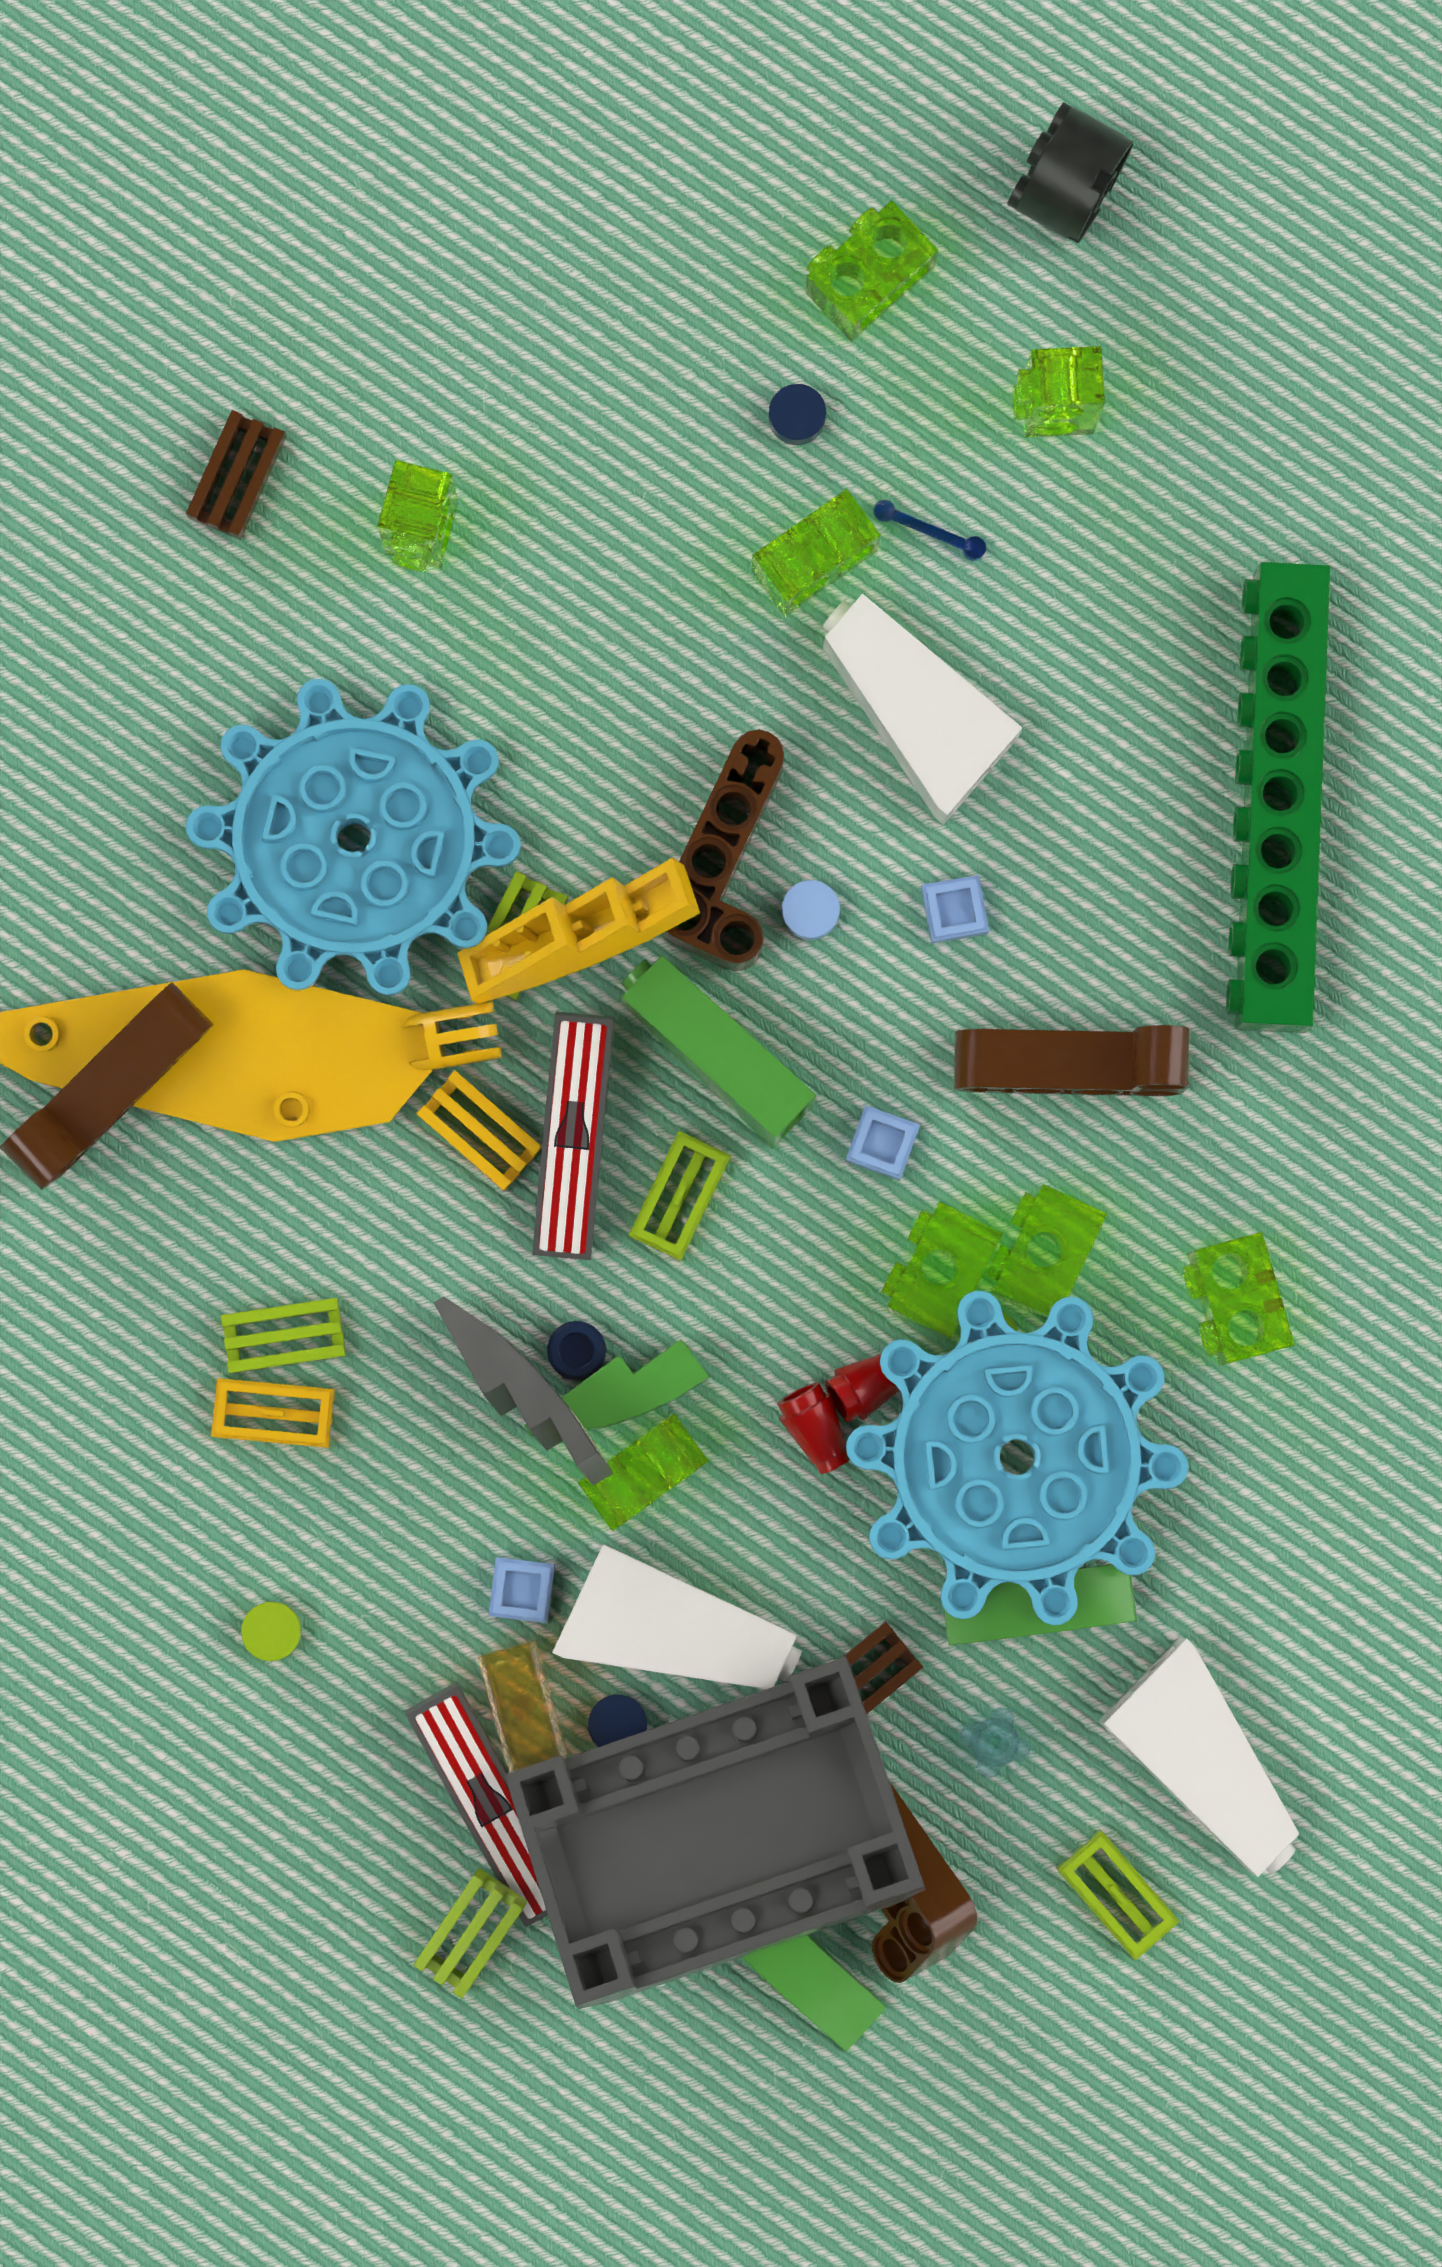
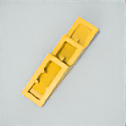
[457,857,700,1004]

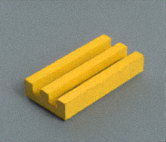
[416,1070,542,1192]
[211,1378,336,1448]

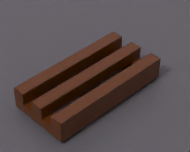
[186,410,286,540]
[841,1621,923,1714]

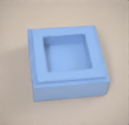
[921,875,989,944]
[845,1105,920,1181]
[489,1557,555,1623]

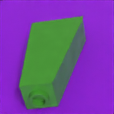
[621,955,816,1149]

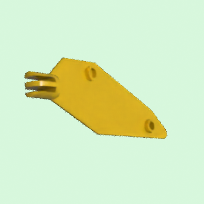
[0,969,503,1142]

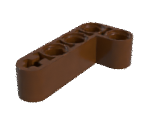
[662,729,784,971]
[0,982,214,1190]
[954,1025,1189,1096]
[872,1781,977,1983]

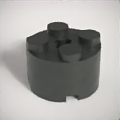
[1007,102,1133,243]

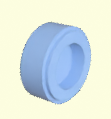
[781,880,840,940]

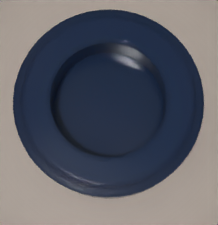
[768,384,826,445]
[547,1321,606,1380]
[588,1694,647,1747]

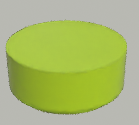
[241,1601,302,1661]

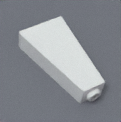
[823,593,1022,825]
[552,1544,802,1689]
[1098,1637,1299,1877]

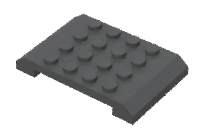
[505,1657,926,2009]

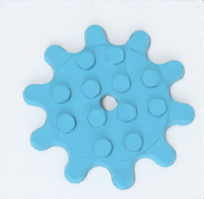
[186,679,521,996]
[846,1291,1188,1625]

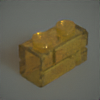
[477,1639,568,1773]

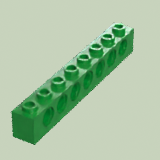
[1226,562,1330,1033]

